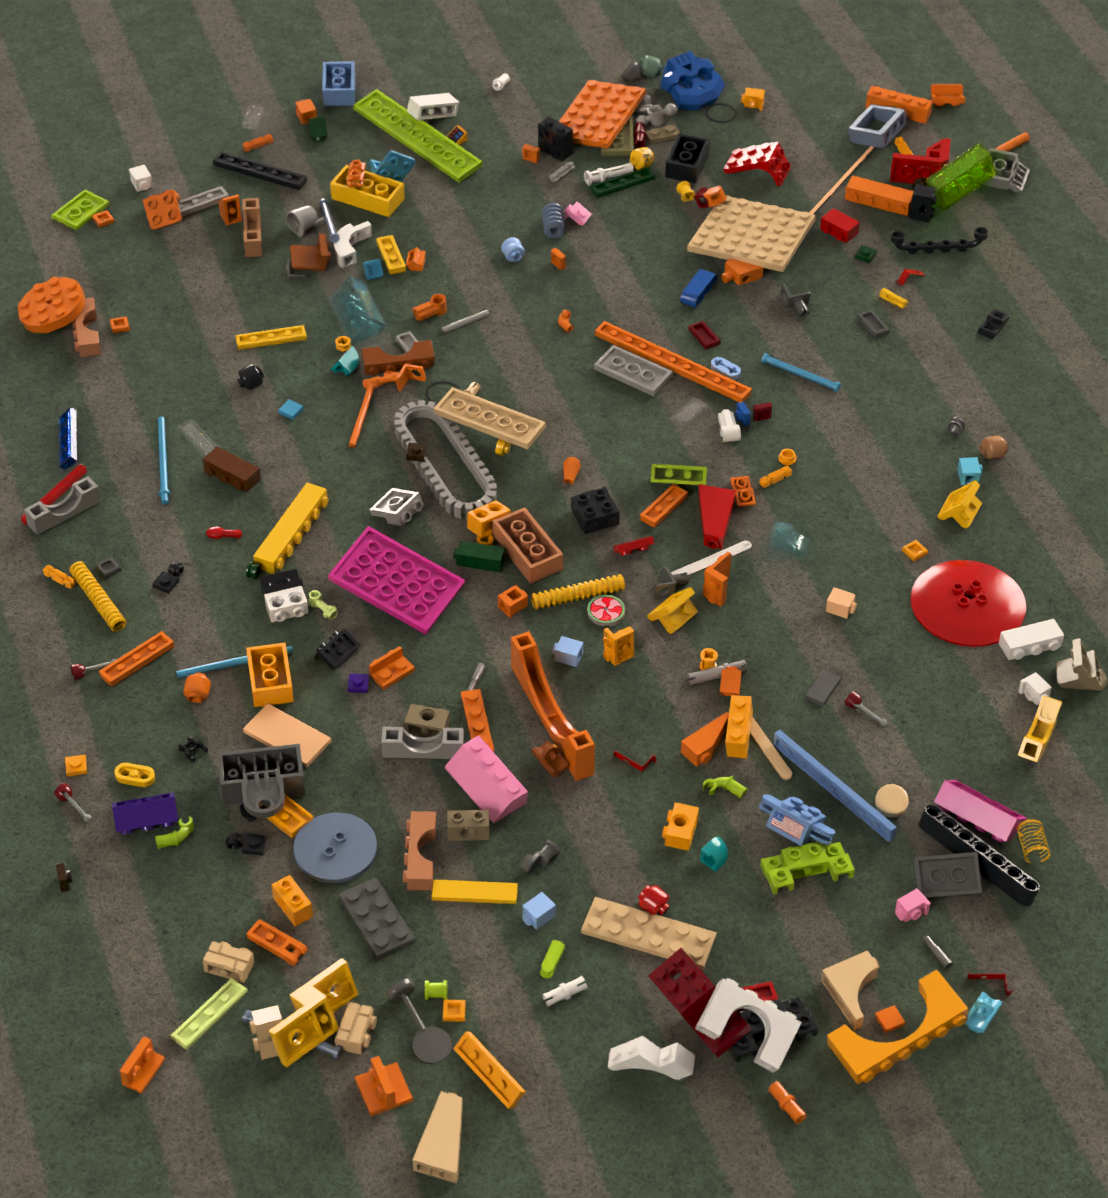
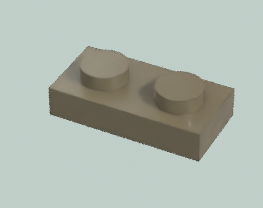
[645,125,680,144]

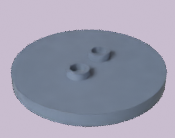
[293,813,377,883]

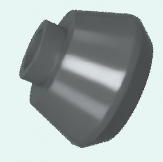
[621,62,641,82]

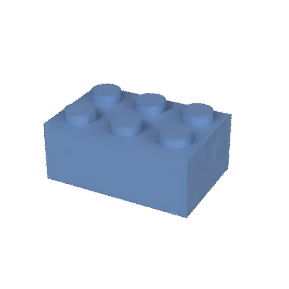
[322,61,355,106]

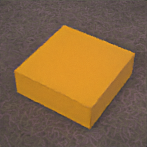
[902,540,929,562]
[443,1000,466,1022]

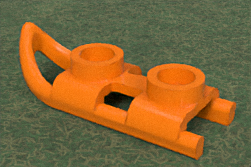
[347,160,366,188]

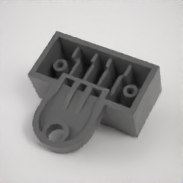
[218,744,306,818]

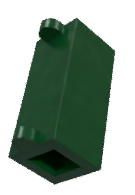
[453,541,506,573]

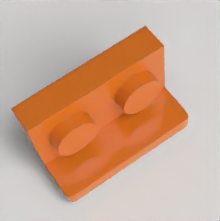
[369,646,415,690]
[119,1036,165,1093]

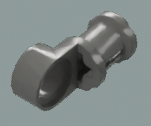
[519,840,560,875]

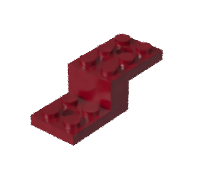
[648,948,751,1058]

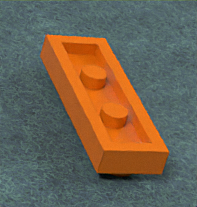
[640,484,688,528]

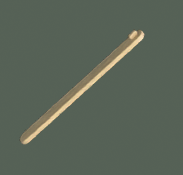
[750,716,792,780]

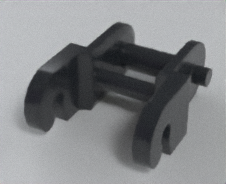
[178,737,208,763]

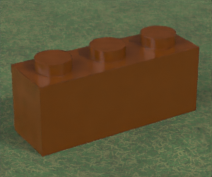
[203,446,261,492]

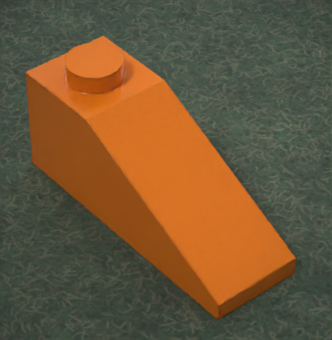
[681,712,729,767]

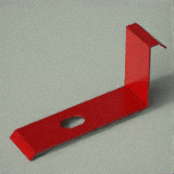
[895,269,925,286]
[613,751,656,772]
[967,973,1013,996]

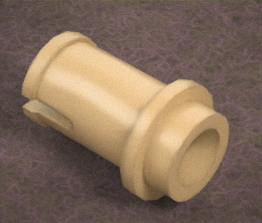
[463,382,481,395]

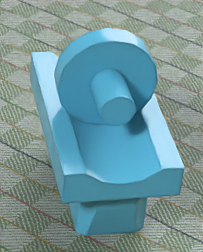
[964,992,1002,1033]

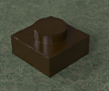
[406,442,427,462]
[56,863,72,892]

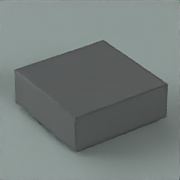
[95,557,122,579]

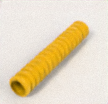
[69,561,126,632]
[531,574,625,610]

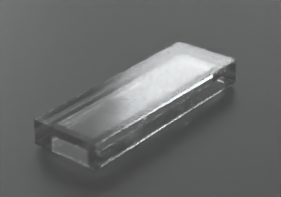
[177,419,220,457]

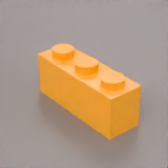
[725,696,753,758]

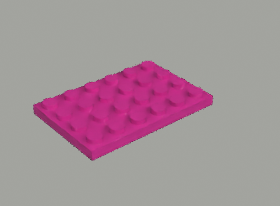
[328,526,465,635]

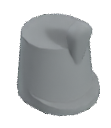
[286,205,326,237]

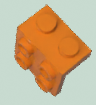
[143,189,182,230]
[703,552,732,607]

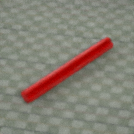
[21,464,87,525]

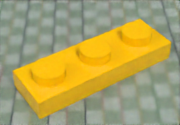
[376,235,406,275]

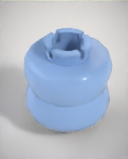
[501,238,525,262]

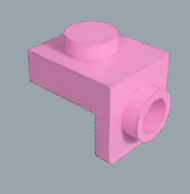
[563,202,592,226]

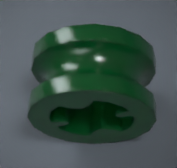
[246,561,261,580]

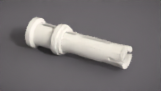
[584,163,633,186]

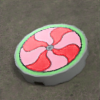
[587,595,625,627]

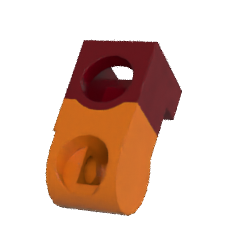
[694,186,727,209]

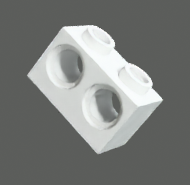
[264,586,308,622]

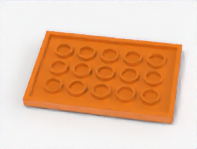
[559,80,646,149]

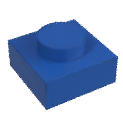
[735,401,751,426]

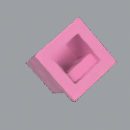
[895,889,931,922]

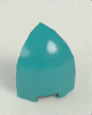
[330,346,359,375]
[700,837,728,872]

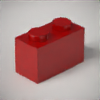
[820,208,860,243]

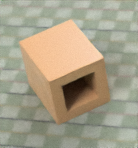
[826,587,857,619]

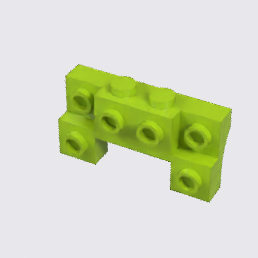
[760,842,855,895]

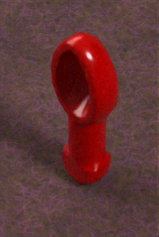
[206,527,242,539]

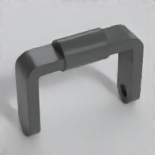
[285,258,306,279]

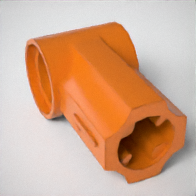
[412,294,447,321]

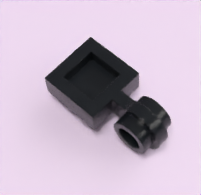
[152,562,184,594]
[225,833,267,856]

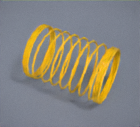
[1017,819,1050,863]

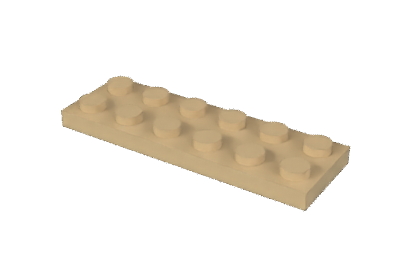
[434,387,546,449]
[581,897,717,970]

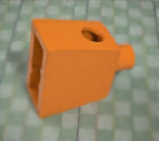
[721,258,764,285]

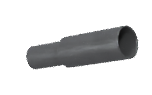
[467,663,486,691]
[923,936,953,968]

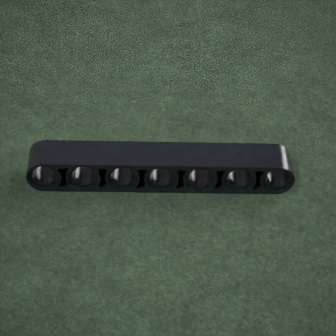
[918,805,1040,906]

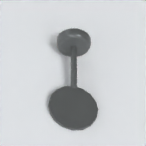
[386,979,452,1063]

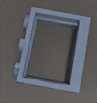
[848,104,906,148]

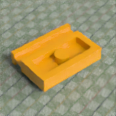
[266,794,314,838]

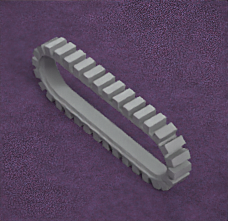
[394,400,497,519]

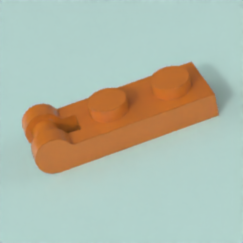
[246,919,308,966]

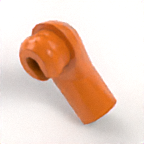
[557,310,574,333]

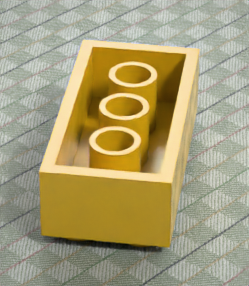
[330,165,405,217]

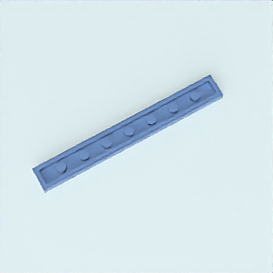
[773,730,896,842]

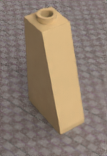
[412,1091,463,1183]

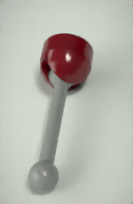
[70,659,117,680]
[844,691,887,727]
[54,783,92,822]

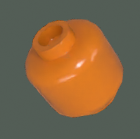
[183,673,211,703]

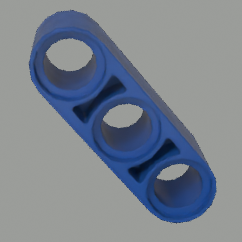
[680,269,717,308]

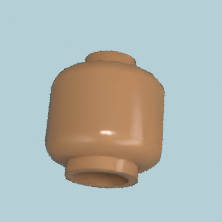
[979,435,1008,460]

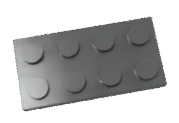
[339,877,415,959]

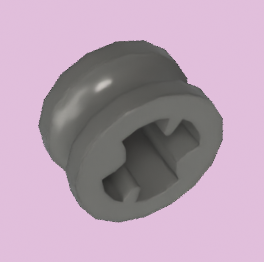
[947,417,966,435]

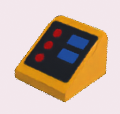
[446,125,467,145]

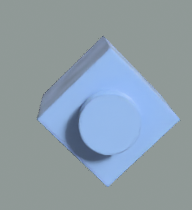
[552,636,583,667]
[522,892,556,930]

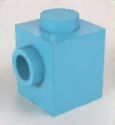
[957,457,983,485]

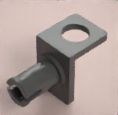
[780,283,810,317]
[653,566,690,599]

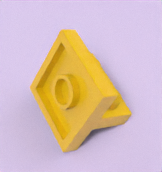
[937,480,982,528]
[647,587,698,634]

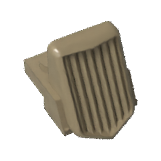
[1056,638,1108,691]

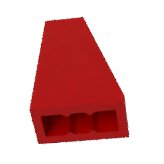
[698,484,736,549]

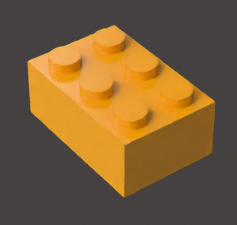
[246,643,294,708]

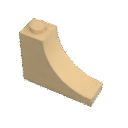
[821,951,879,1030]

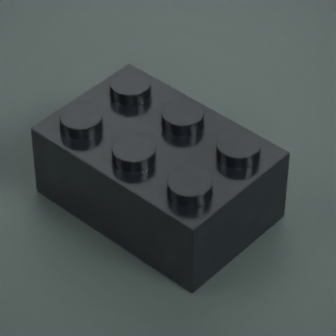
[665,133,710,184]

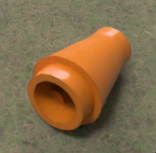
[563,457,581,484]

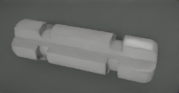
[549,161,575,183]

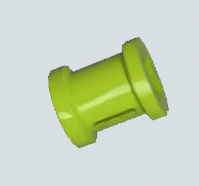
[425,980,447,1000]

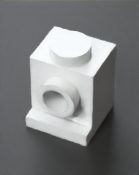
[1018,672,1052,705]

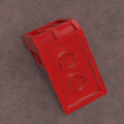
[890,138,951,187]

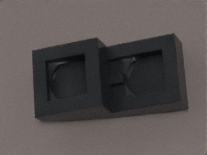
[978,309,1010,339]

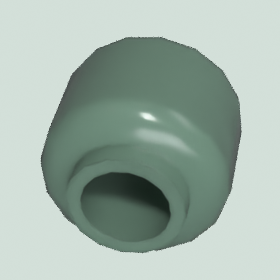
[639,55,662,77]

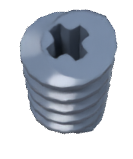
[542,203,565,238]

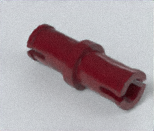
[634,122,646,148]

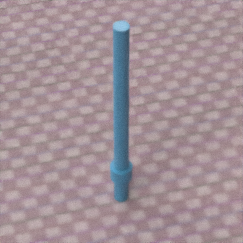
[176,646,293,679]

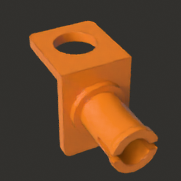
[384,364,426,392]

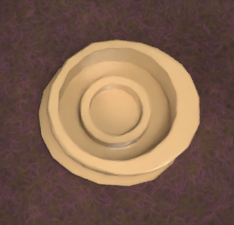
[875,784,909,818]

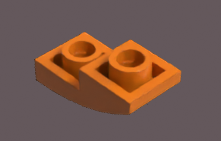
[730,476,756,507]

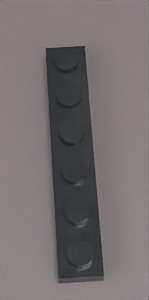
[213,151,307,191]

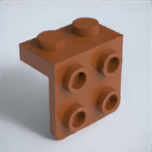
[290,233,331,271]

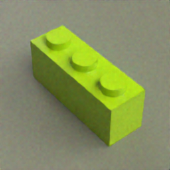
[651,464,707,485]

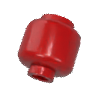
[638,885,670,915]

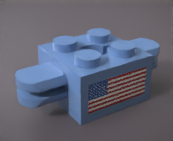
[758,794,835,846]

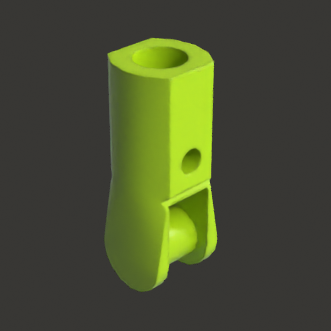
[540,940,565,978]

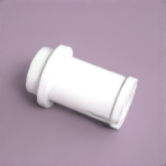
[492,73,510,91]

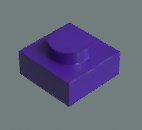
[348,673,369,693]

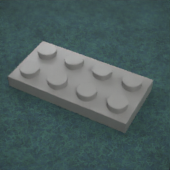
[594,345,673,396]

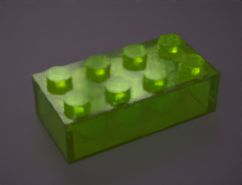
[926,143,996,210]

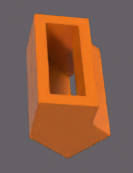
[406,247,426,271]

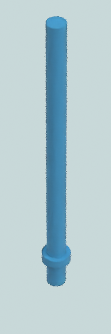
[158,417,170,504]

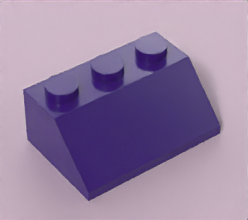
[112,792,178,834]

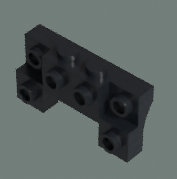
[723,997,818,1063]

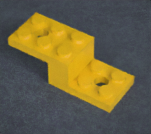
[269,958,359,1067]

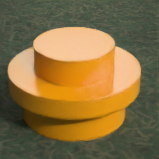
[778,449,797,465]

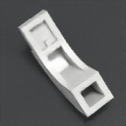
[333,221,372,269]

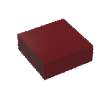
[752,402,772,422]

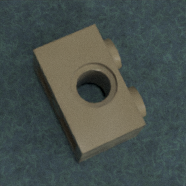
[404,704,450,737]
[447,810,490,841]

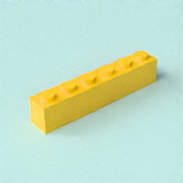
[253,483,329,574]

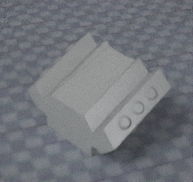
[969,148,1030,192]

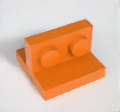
[355,1056,413,1116]

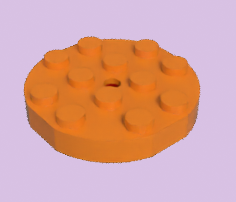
[18,277,86,333]

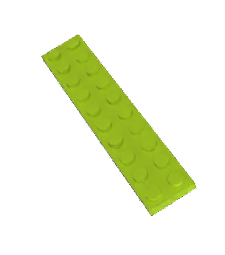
[353,89,483,183]

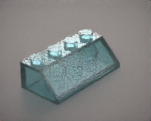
[329,275,386,342]

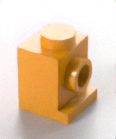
[741,88,765,111]

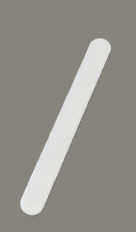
[671,541,752,575]

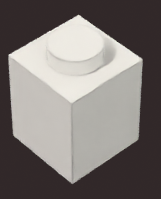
[129,165,153,192]

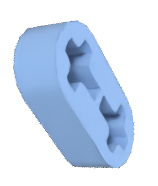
[711,357,741,380]

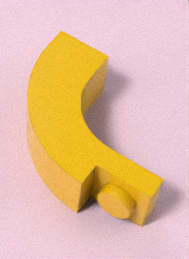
[1018,695,1062,762]

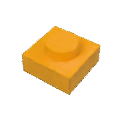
[65,755,87,777]

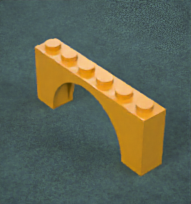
[827,970,968,1084]

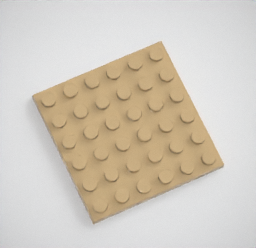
[687,195,816,272]

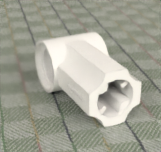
[718,409,741,443]

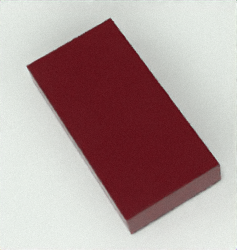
[688,321,721,350]

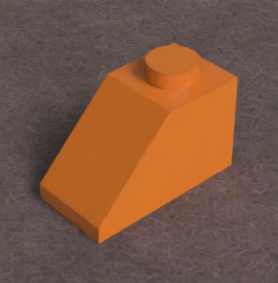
[218,195,242,225]

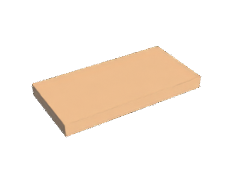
[243,703,331,768]

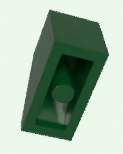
[307,117,328,142]

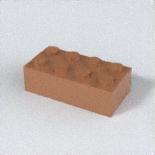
[493,508,563,584]

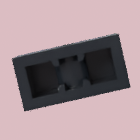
[909,184,937,222]

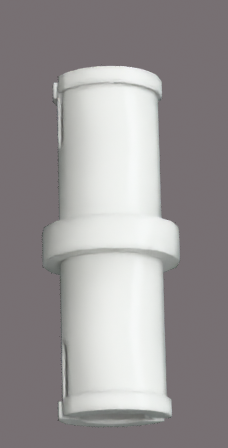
[542,976,587,1007]

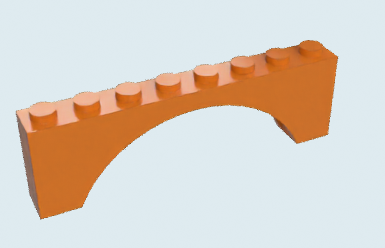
[511,631,595,781]

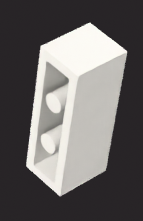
[407,93,459,120]
[999,619,1064,660]

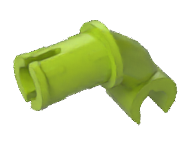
[703,776,748,799]
[155,816,195,849]

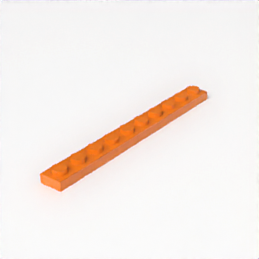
[595,321,752,402]

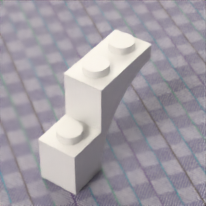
[608,1036,695,1080]

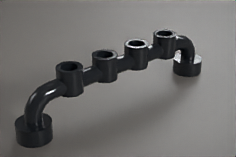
[891,227,988,254]

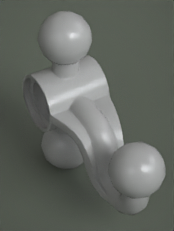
[635,94,677,127]

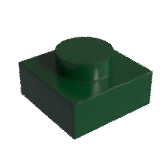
[855,245,877,263]

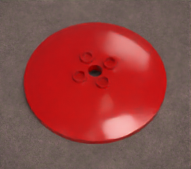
[911,560,1026,647]

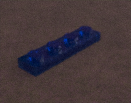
[59,407,77,469]

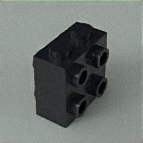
[538,116,573,161]
[571,487,620,534]

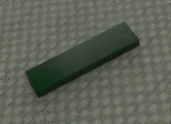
[590,167,655,198]

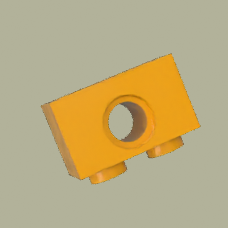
[662,802,699,851]
[271,875,313,927]

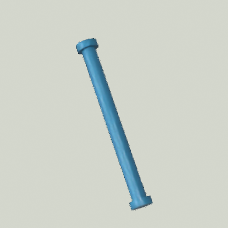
[761,353,841,393]

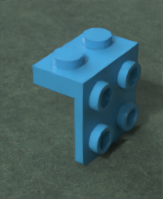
[368,151,416,182]

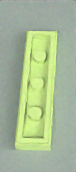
[170,978,248,1050]

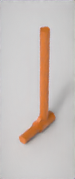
[348,374,397,447]

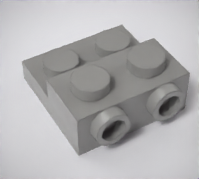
[369,488,424,526]

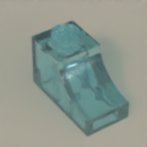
[769,520,810,556]

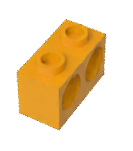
[467,500,511,538]

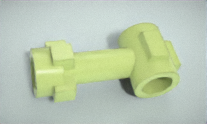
[308,590,338,620]

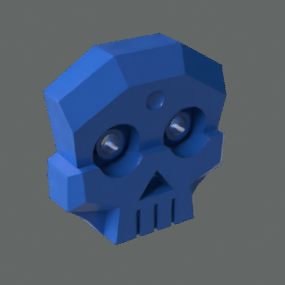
[660,50,725,110]

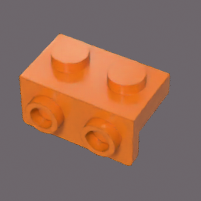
[931,84,965,106]

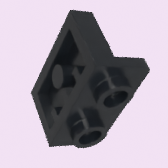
[260,569,303,595]
[314,628,361,670]

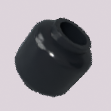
[237,364,264,390]

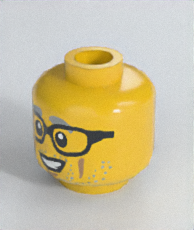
[630,147,654,170]

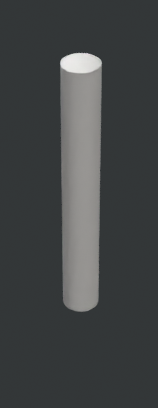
[441,310,489,334]

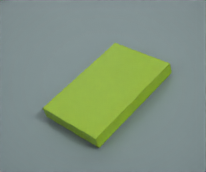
[51,190,110,231]

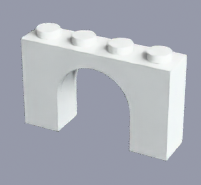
[695,978,801,1073]

